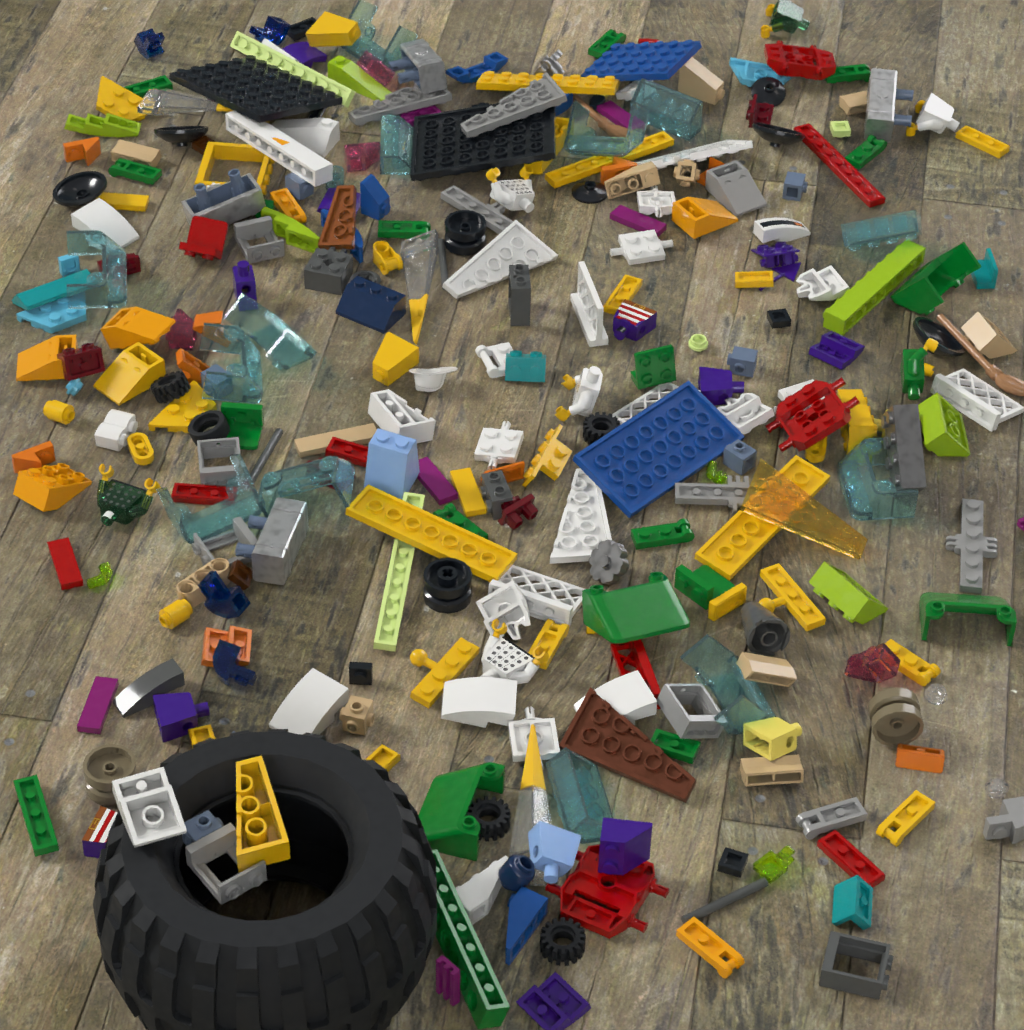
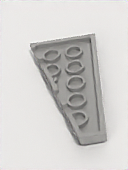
[460,72,567,138]
[348,83,452,126]

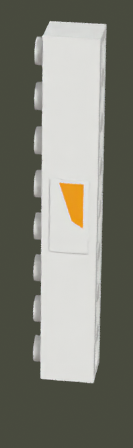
[225,111,333,187]

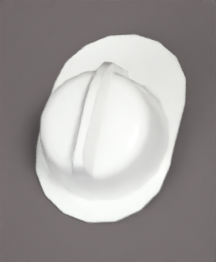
[409,367,458,392]

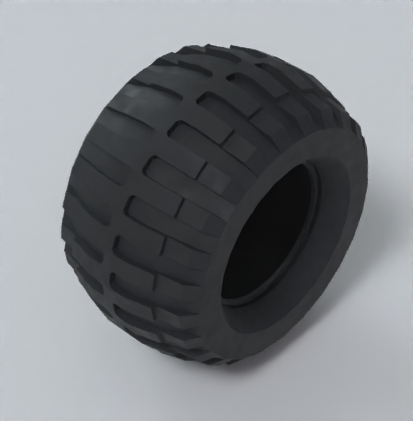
[93,729,437,1030]

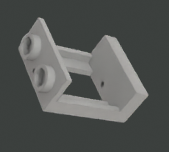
[234,216,285,264]
[192,517,258,568]
[185,822,267,905]

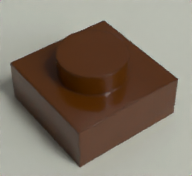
[192,136,216,155]
[227,559,253,591]

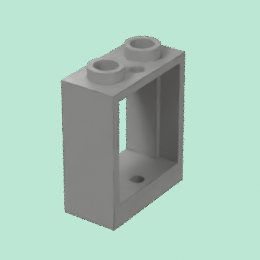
[197,437,244,487]
[657,684,727,739]

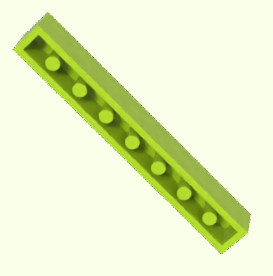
[823,239,926,336]

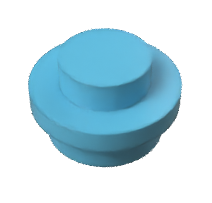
[65,378,84,396]

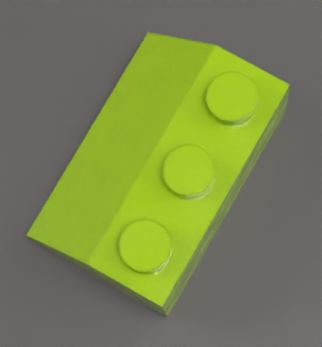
[918,393,970,457]
[809,561,888,625]

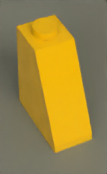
[305,11,361,47]
[372,332,419,386]

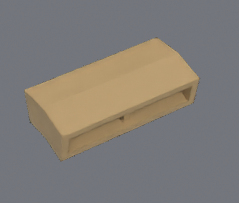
[839,91,867,116]
[111,139,162,167]
[736,652,797,687]
[740,754,804,787]

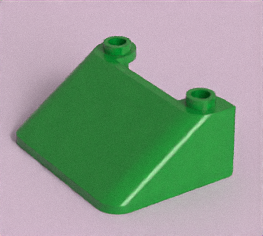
[582,572,690,644]
[919,592,1017,646]
[418,762,505,861]

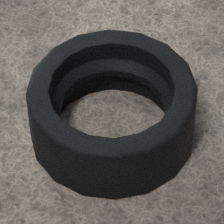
[188,410,230,446]

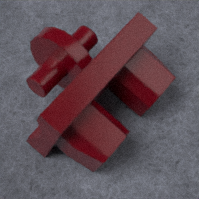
[498,493,538,530]

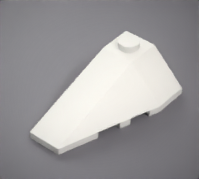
[272,118,340,158]

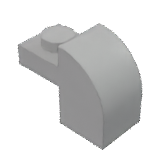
[983,796,1024,844]

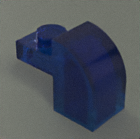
[249,15,291,46]
[134,28,165,59]
[198,571,251,619]
[213,640,257,686]

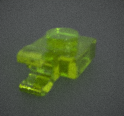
[753,845,795,884]

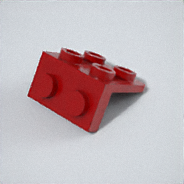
[179,216,229,261]

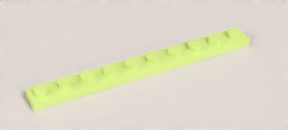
[230,31,356,107]
[373,492,425,652]

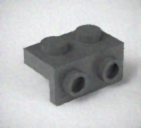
[479,470,513,520]

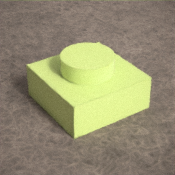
[830,121,851,138]

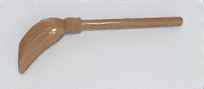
[573,94,648,142]
[937,314,1024,397]

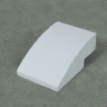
[71,198,139,255]
[269,668,349,735]
[574,670,657,726]
[441,677,517,728]
[112,767,187,848]

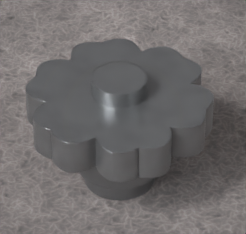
[533,49,565,76]
[589,540,629,585]

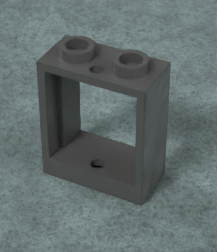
[508,264,531,326]
[819,931,894,1000]

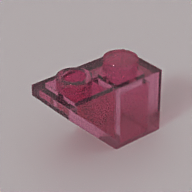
[356,50,395,87]
[344,142,381,172]
[166,309,197,351]
[844,643,901,683]

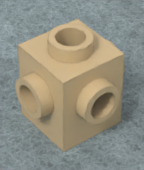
[673,160,700,187]
[339,695,375,736]

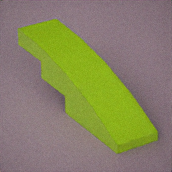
[64,113,142,137]
[261,206,320,253]

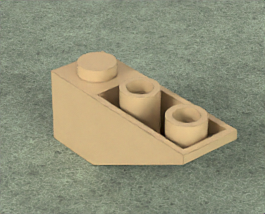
[604,161,661,200]

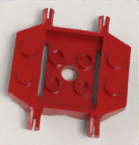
[764,40,836,81]
[765,377,860,453]
[545,844,670,939]

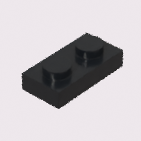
[285,17,317,41]

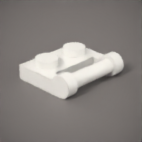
[475,342,513,378]

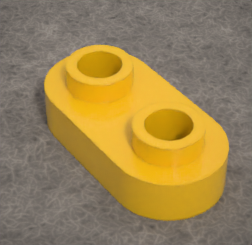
[127,432,154,466]
[804,436,828,463]

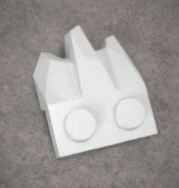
[796,265,850,301]
[717,393,775,434]
[476,580,531,640]

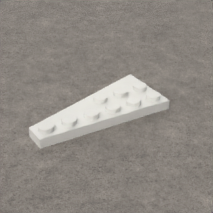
[636,139,753,169]
[442,220,558,299]
[550,468,612,564]

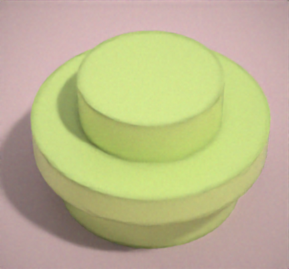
[688,334,708,352]

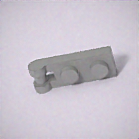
[795,797,867,840]

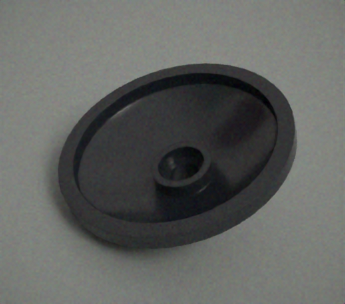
[752,122,805,148]
[154,126,209,147]
[52,171,107,207]
[913,317,965,357]

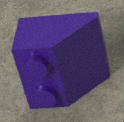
[598,817,653,875]

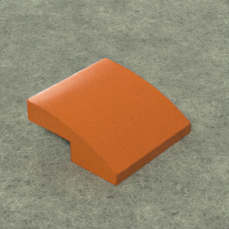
[201,625,252,668]

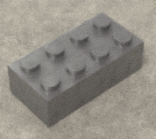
[881,404,927,496]

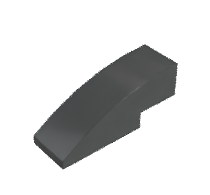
[113,658,185,718]

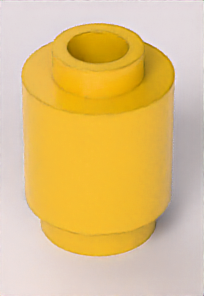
[43,400,75,425]
[159,599,193,629]

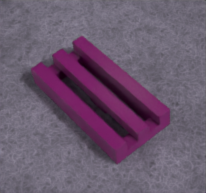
[436,955,460,1007]

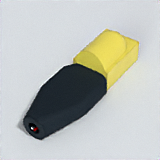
[589,95,609,110]

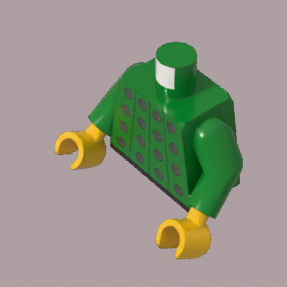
[900,338,939,400]

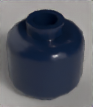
[498,855,535,892]

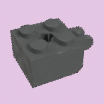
[304,246,353,295]

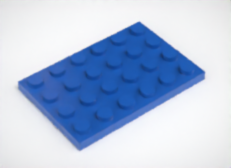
[580,40,702,81]

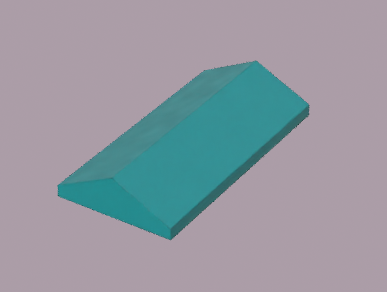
[12,269,98,311]

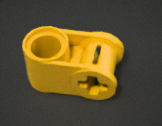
[373,241,403,275]

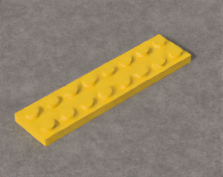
[476,71,620,95]
[694,455,830,581]
[345,484,518,582]

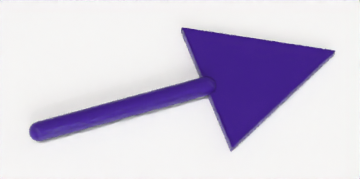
[759,262,801,291]

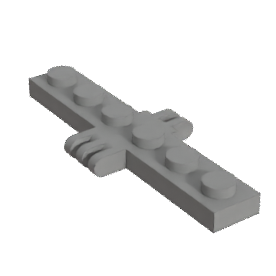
[441,185,532,234]
[675,475,764,515]
[945,498,998,594]

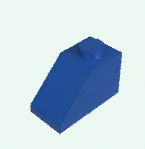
[360,174,391,220]

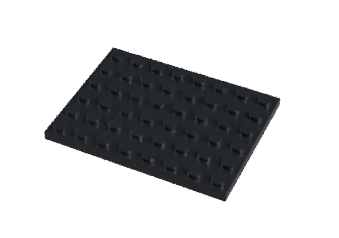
[169,55,343,123]
[410,103,556,181]

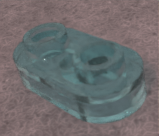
[325,165,345,190]

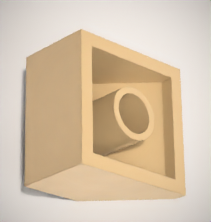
[961,312,1017,359]

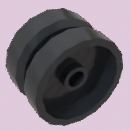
[445,210,486,256]
[423,558,472,614]

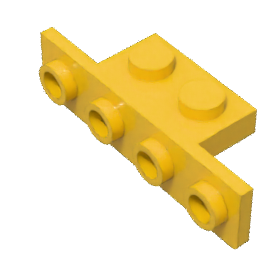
[522,424,573,487]

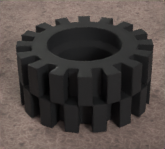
[150,371,191,403]
[583,412,620,445]
[467,796,511,842]
[540,917,586,966]

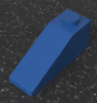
[505,886,548,965]

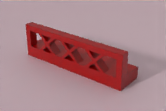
[610,639,661,709]

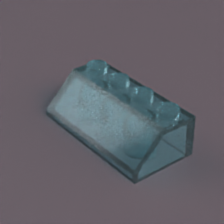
[630,78,703,141]
[380,114,414,175]
[841,210,922,251]
[545,747,614,844]

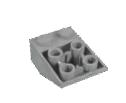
[705,160,767,217]

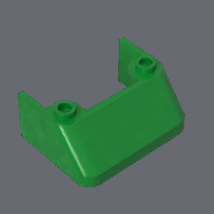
[890,242,982,316]

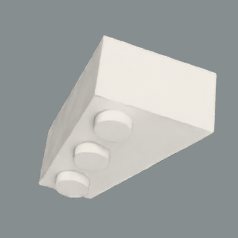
[368,389,436,443]

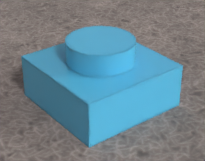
[58,252,80,277]

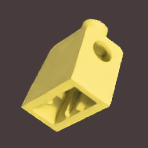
[743,717,802,761]

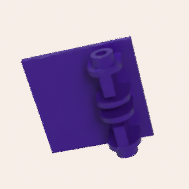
[751,242,800,268]

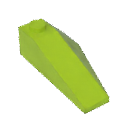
[327,55,392,101]

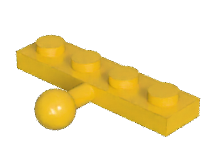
[758,563,826,631]
[410,637,480,708]

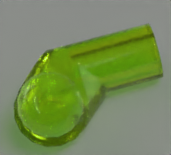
[706,460,727,484]
[86,562,113,590]

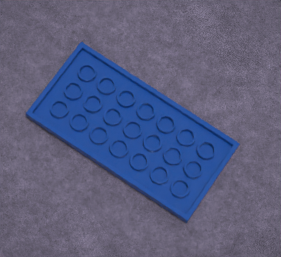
[572,381,745,518]

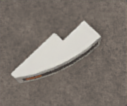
[753,217,811,243]

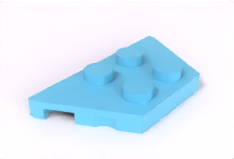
[729,57,793,90]
[16,290,87,334]

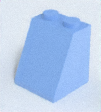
[364,428,420,500]

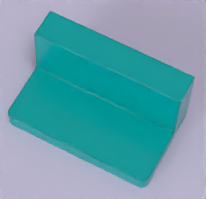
[971,248,998,289]
[832,875,873,930]

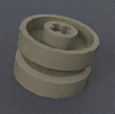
[868,688,924,746]
[83,744,137,806]

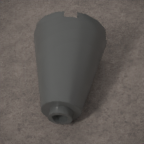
[740,601,790,657]

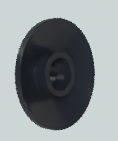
[751,77,786,107]
[572,181,607,204]

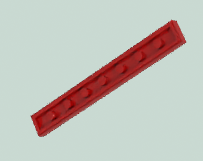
[794,123,886,208]

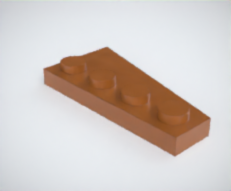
[318,185,357,250]

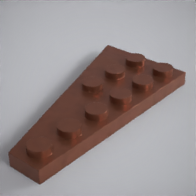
[559,687,696,803]

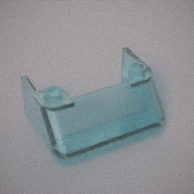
[340,0,418,71]
[564,101,649,157]
[66,230,128,309]
[223,293,317,371]
[199,323,263,404]
[837,437,918,521]
[156,454,263,544]
[257,456,355,518]
[680,634,776,735]

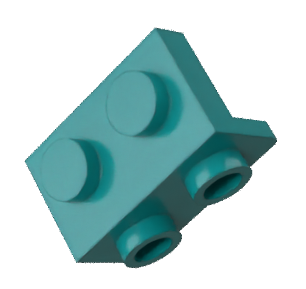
[505,350,546,382]

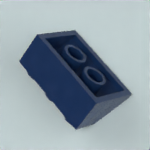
[336,276,406,334]

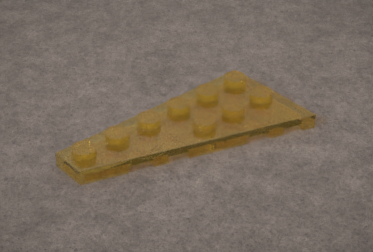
[740,459,868,560]

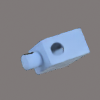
[528,821,581,884]

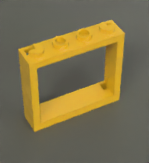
[194,141,275,196]

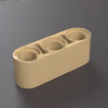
[176,558,230,608]

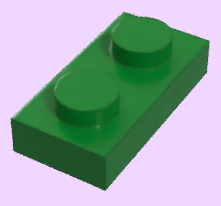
[650,728,701,764]

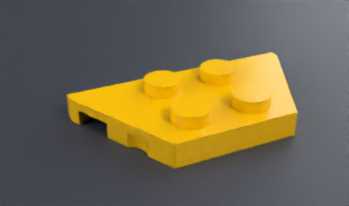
[96,76,160,121]
[148,380,217,433]

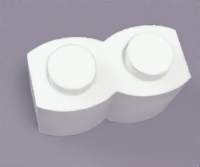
[95,409,138,451]

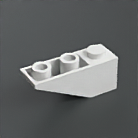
[456,855,508,925]

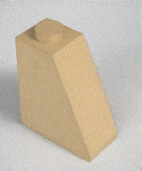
[678,57,725,105]

